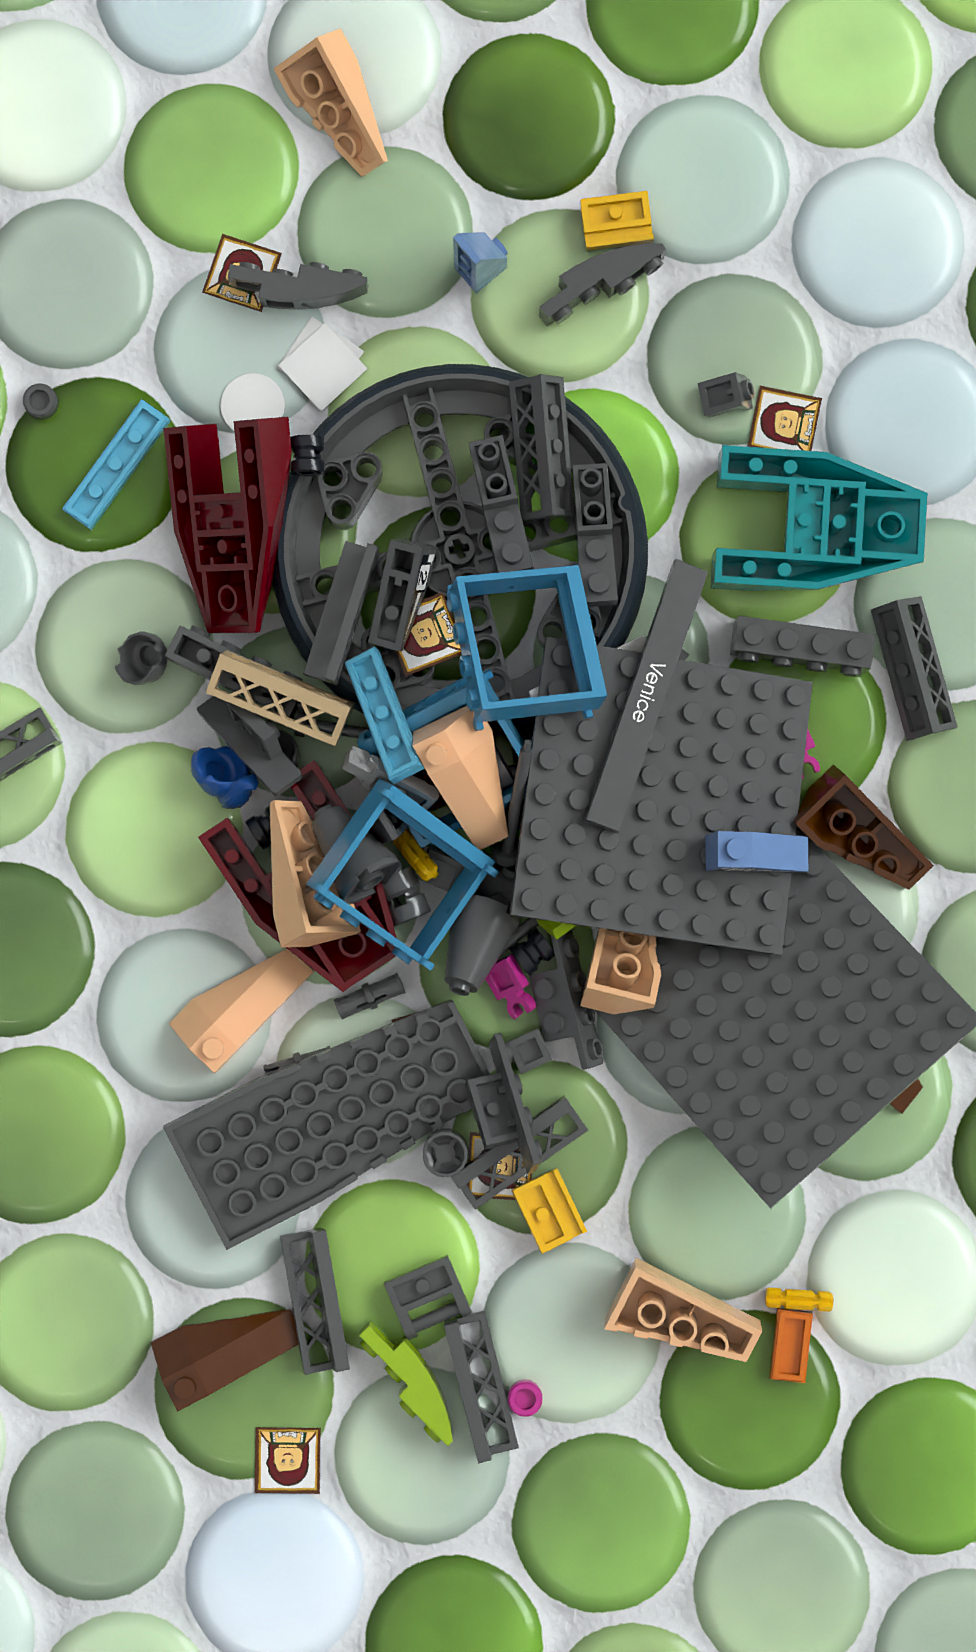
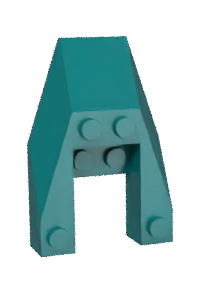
[710,445,928,591]

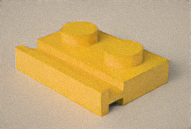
[580,191,654,251]
[511,1168,587,1254]

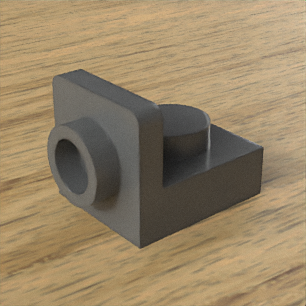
[698,372,755,418]

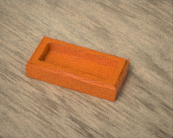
[769,1308,813,1383]

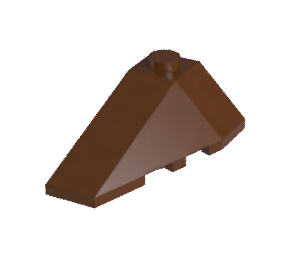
[793,764,934,890]
[151,1308,298,1412]

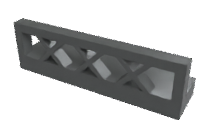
[509,374,575,521]
[303,541,380,686]
[871,596,958,741]
[0,707,63,781]
[451,1096,588,1209]
[280,1228,350,1375]
[444,1310,519,1464]

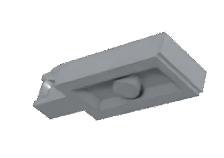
[342,746,440,810]

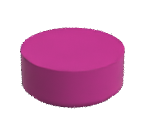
[508,1379,543,1417]

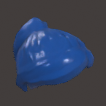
[191,746,259,809]

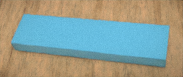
[62,399,170,531]
[344,647,425,784]

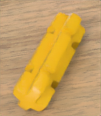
[393,829,438,881]
[765,1287,834,1312]

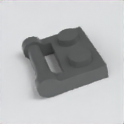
[384,1255,472,1340]

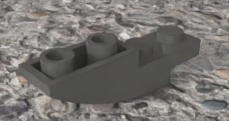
[539,244,666,326]
[228,262,369,310]
[468,435,534,573]
[572,463,618,607]

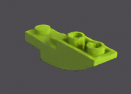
[359,1321,453,1446]

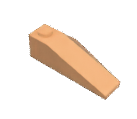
[274,28,388,177]
[412,706,508,850]
[270,800,361,948]
[580,928,661,1014]
[169,949,314,1073]

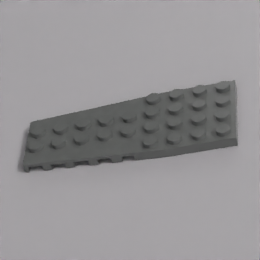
[163,1000,490,1250]

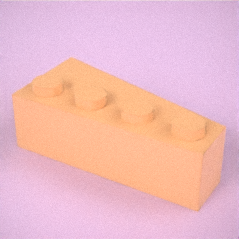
[604,1258,762,1362]

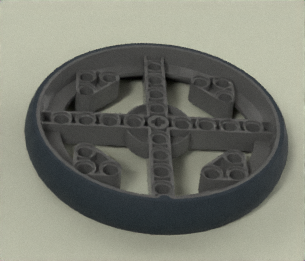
[273,364,648,737]

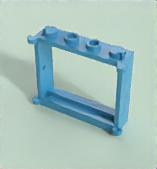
[446,565,607,731]
[357,669,526,848]
[306,779,499,971]

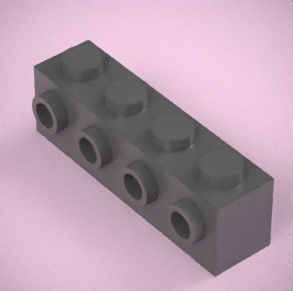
[729,616,875,677]
[165,625,303,719]

